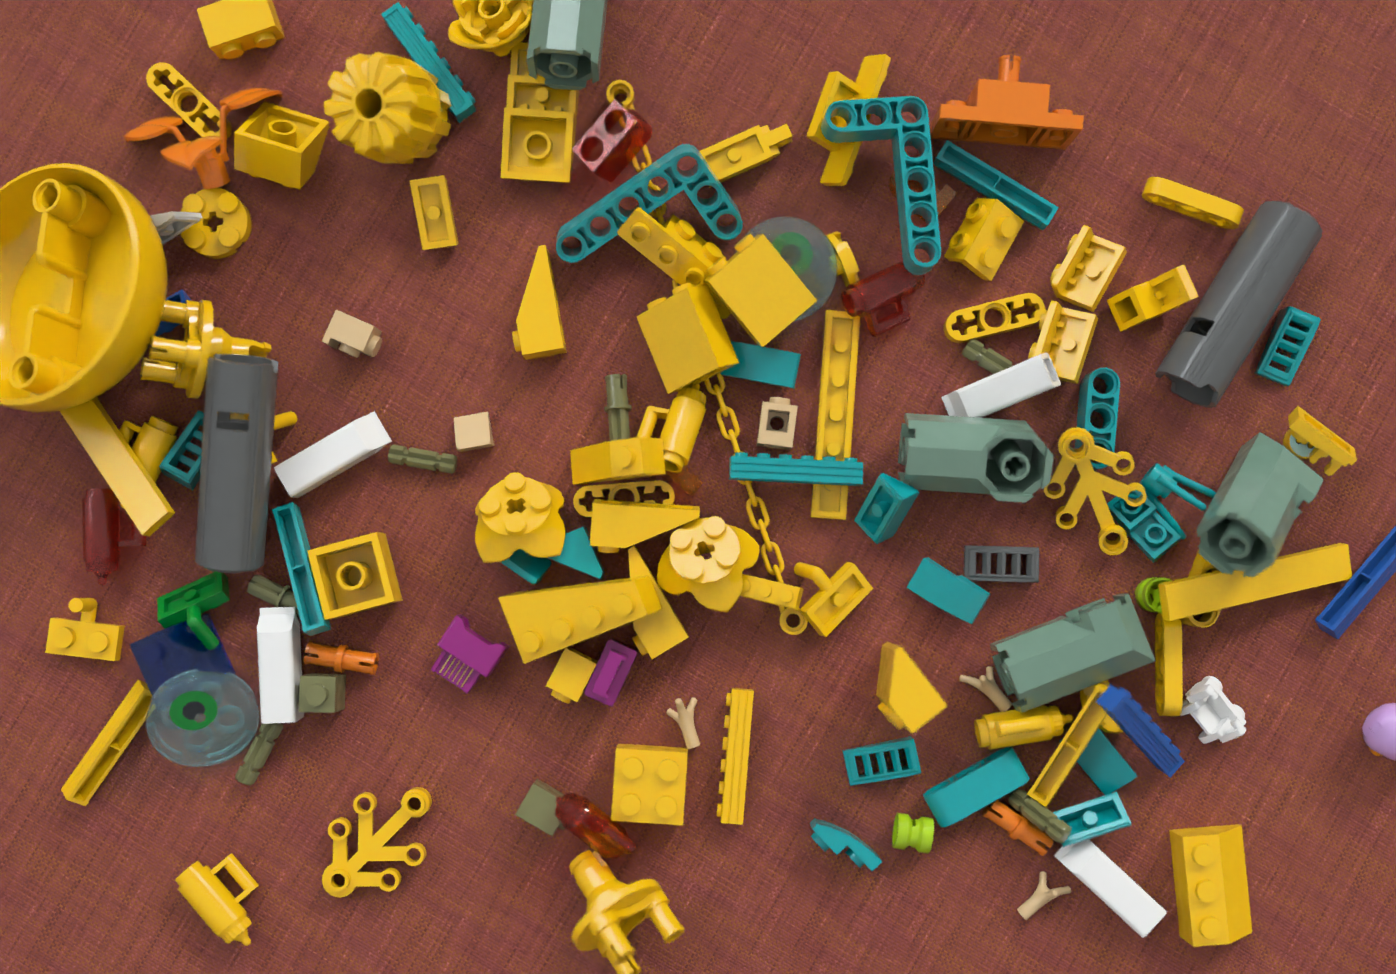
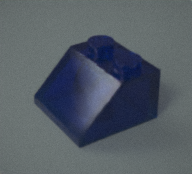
[130,613,237,710]

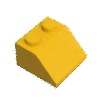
[234,102,329,189]

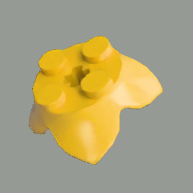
[448,0,534,57]
[475,472,566,563]
[657,516,759,612]

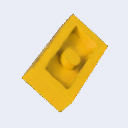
[409,175,458,250]
[1288,406,1357,476]

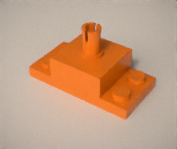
[930,55,1084,150]

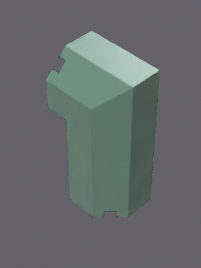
[526,0,608,90]
[898,413,1054,503]
[1196,432,1324,577]
[990,593,1156,713]

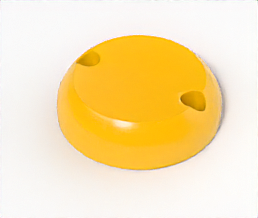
[0,163,168,412]

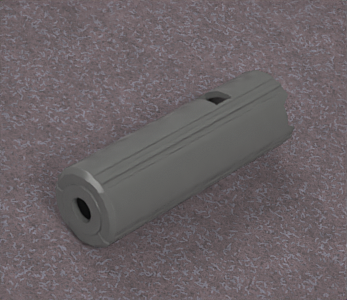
[1155,200,1323,408]
[195,354,278,573]

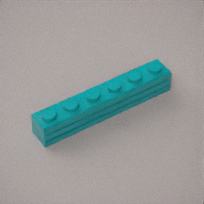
[381,2,476,123]
[933,140,1059,231]
[729,452,863,486]
[272,502,331,636]

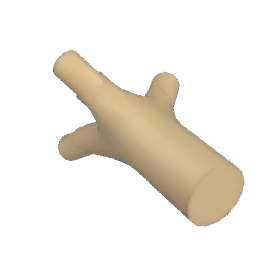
[959,666,1012,712]
[666,697,700,749]
[1017,871,1071,920]

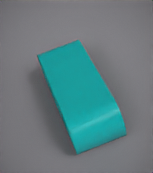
[1074,367,1120,471]
[923,746,1030,828]

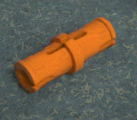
[304,642,379,675]
[982,799,1054,856]

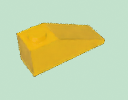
[512,245,567,360]
[570,437,665,485]
[590,499,700,553]
[628,546,689,659]

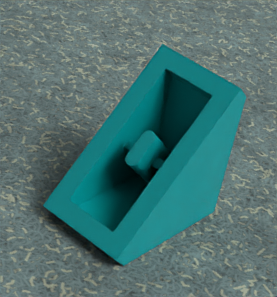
[547,526,605,579]

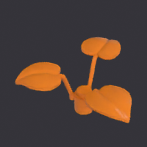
[124,88,283,189]

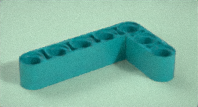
[821,96,941,275]
[556,144,743,263]

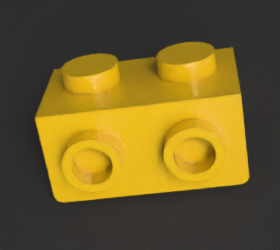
[944,198,1024,281]
[1050,225,1127,312]
[1028,300,1098,384]

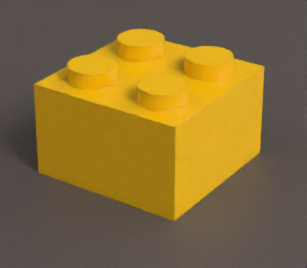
[307,532,403,620]
[611,743,688,825]

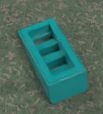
[1254,306,1321,387]
[159,410,204,490]
[842,736,921,786]

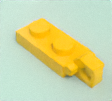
[699,124,793,187]

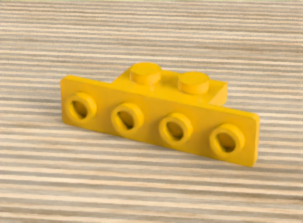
[806,54,891,186]
[617,207,731,319]

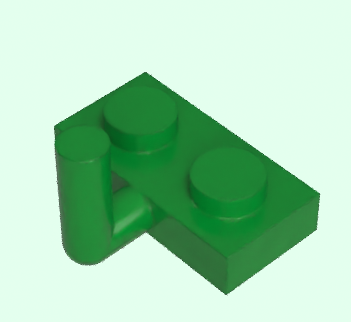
[157,572,230,650]

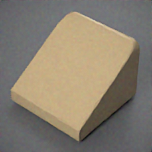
[454,412,494,452]

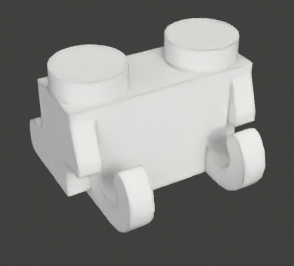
[1180,676,1246,744]

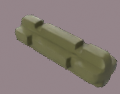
[962,339,1012,374]
[388,445,457,474]
[235,723,283,786]
[1008,788,1071,843]

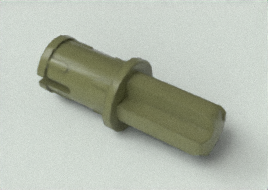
[604,374,632,441]
[248,575,300,618]

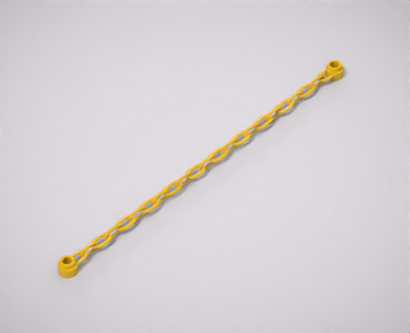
[606,80,808,635]

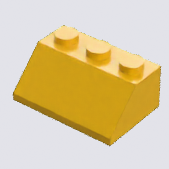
[876,641,947,733]
[1169,824,1252,947]

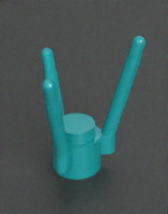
[1139,463,1216,540]

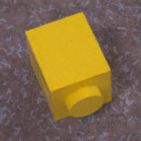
[546,646,598,704]

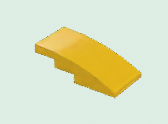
[500,42,579,183]

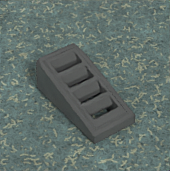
[963,545,1039,583]

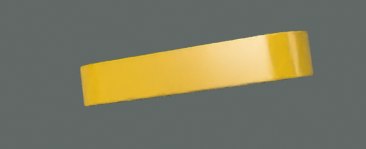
[146,62,232,139]
[1142,177,1244,229]
[943,293,1045,343]
[573,480,675,518]
[1155,613,1183,716]

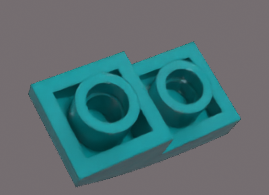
[721,341,801,389]
[1107,490,1181,563]
[906,557,991,624]
[810,818,883,871]

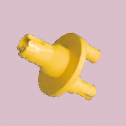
[140,299,272,399]
[569,850,685,974]

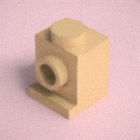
[322,310,382,358]
[756,397,798,450]

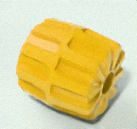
[324,52,451,164]

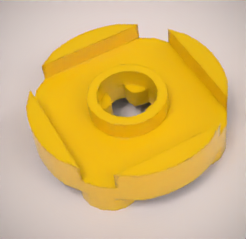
[180,188,252,259]

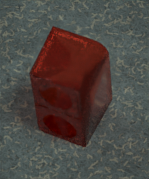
[571,99,653,184]

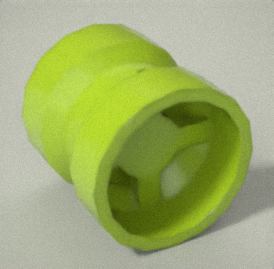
[1135,577,1172,613]
[892,812,934,854]

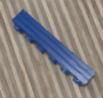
[1315,526,1396,640]
[1096,685,1185,778]

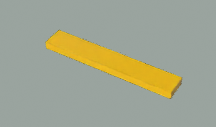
[810,310,861,520]
[59,397,175,536]
[1158,543,1352,621]

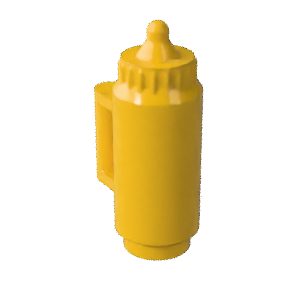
[636,383,706,473]
[119,416,178,509]
[974,705,1073,750]
[175,853,259,946]

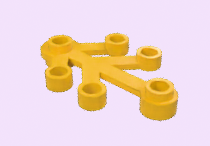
[1044,427,1147,555]
[322,787,432,897]

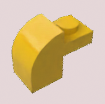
[1107,265,1199,332]

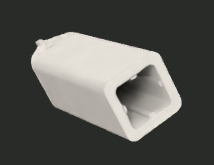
[941,353,1061,418]
[274,411,392,498]
[257,607,304,723]
[1054,839,1167,938]

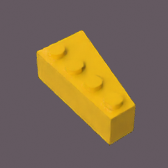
[498,576,662,664]

